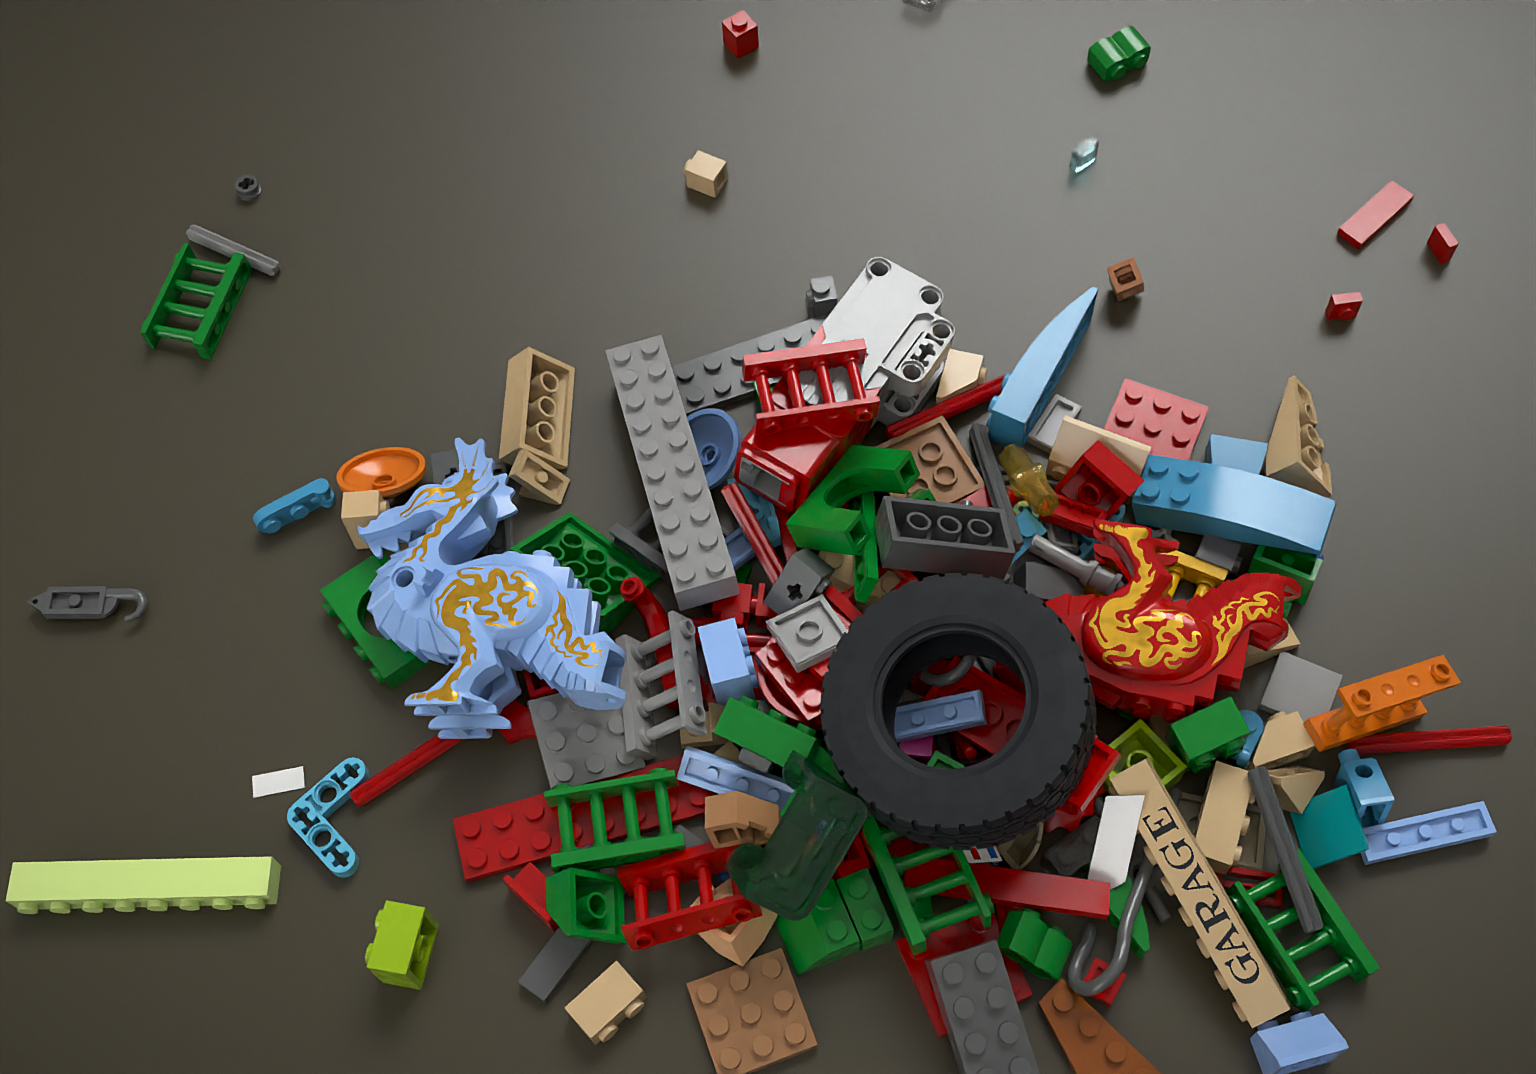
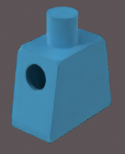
[1205,434,1268,475]
[1334,749,1394,828]

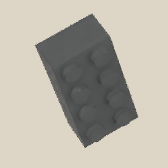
[874,496,1016,580]
[925,940,1040,1074]

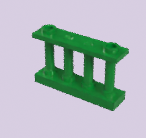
[140,243,253,360]
[544,768,686,874]
[861,817,995,956]
[1226,849,1381,1013]

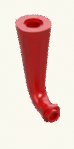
[620,577,710,710]

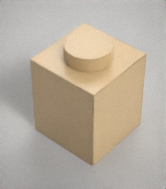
[684,150,728,198]

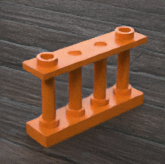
[1303,655,1461,752]

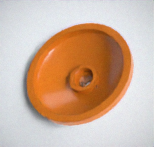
[336,447,426,500]

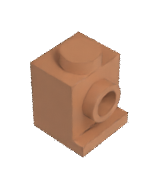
[1106,257,1144,302]

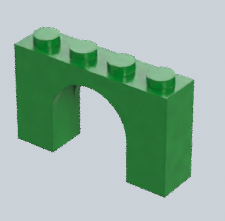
[786,445,920,556]
[320,552,432,690]

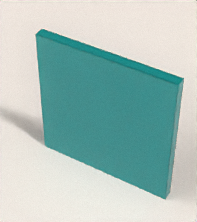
[1290,785,1369,870]

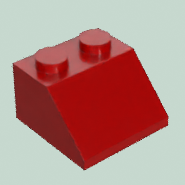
[1051,440,1144,521]

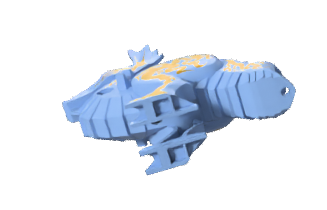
[357,437,626,739]

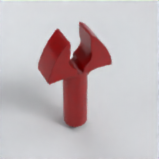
[691,610,748,631]
[951,732,977,760]

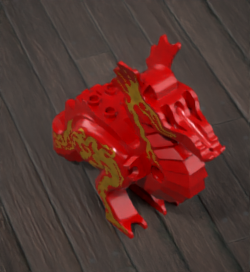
[992,519,1302,836]

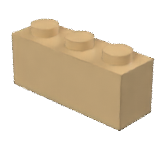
[1193,761,1255,875]

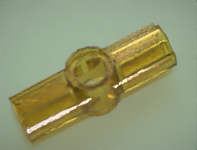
[998,444,1059,517]

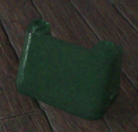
[725,750,867,921]

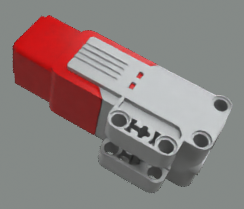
[734,257,955,512]

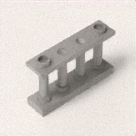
[615,610,707,761]

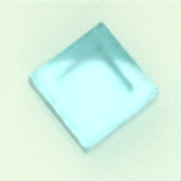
[1070,136,1099,173]

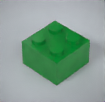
[1165,696,1250,774]

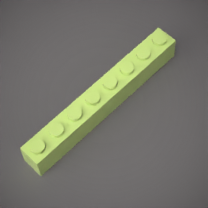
[6,856,281,914]

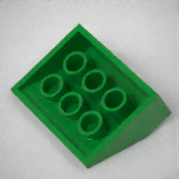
[509,512,660,634]

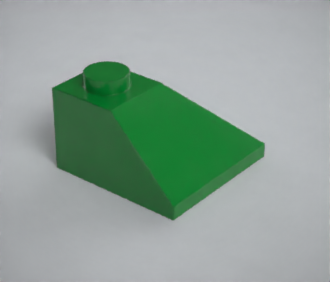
[546,867,625,944]

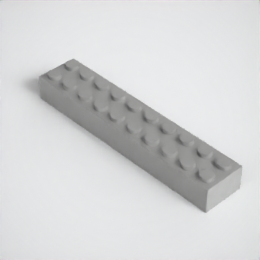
[605,335,740,611]

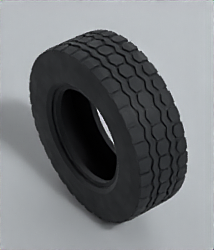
[820,573,1097,850]

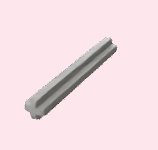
[186,224,281,276]

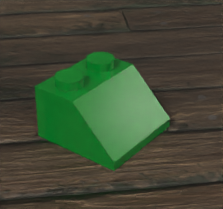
[775,879,860,976]

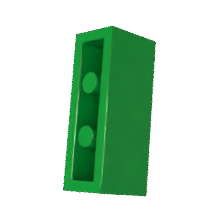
[713,695,823,776]

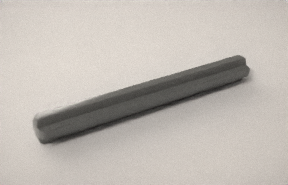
[1247,766,1324,933]

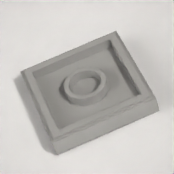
[766,594,848,673]
[1258,651,1343,722]

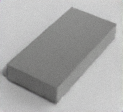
[1027,394,1082,454]

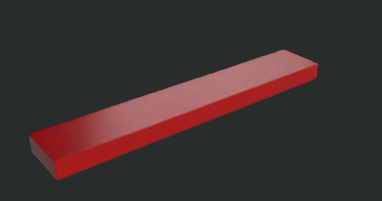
[903,854,1110,919]

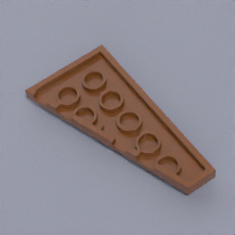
[1037,978,1161,1074]

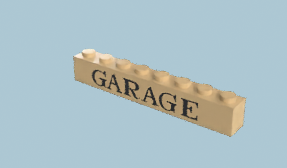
[1109,758,1290,1028]

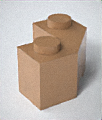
[705,791,788,863]

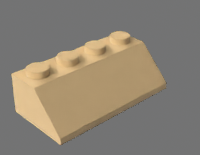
[499,347,575,469]

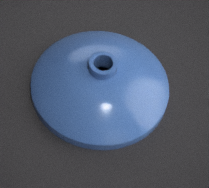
[687,408,742,490]

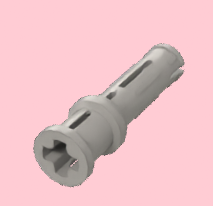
[1028,534,1123,596]

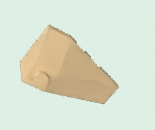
[1264,376,1332,497]

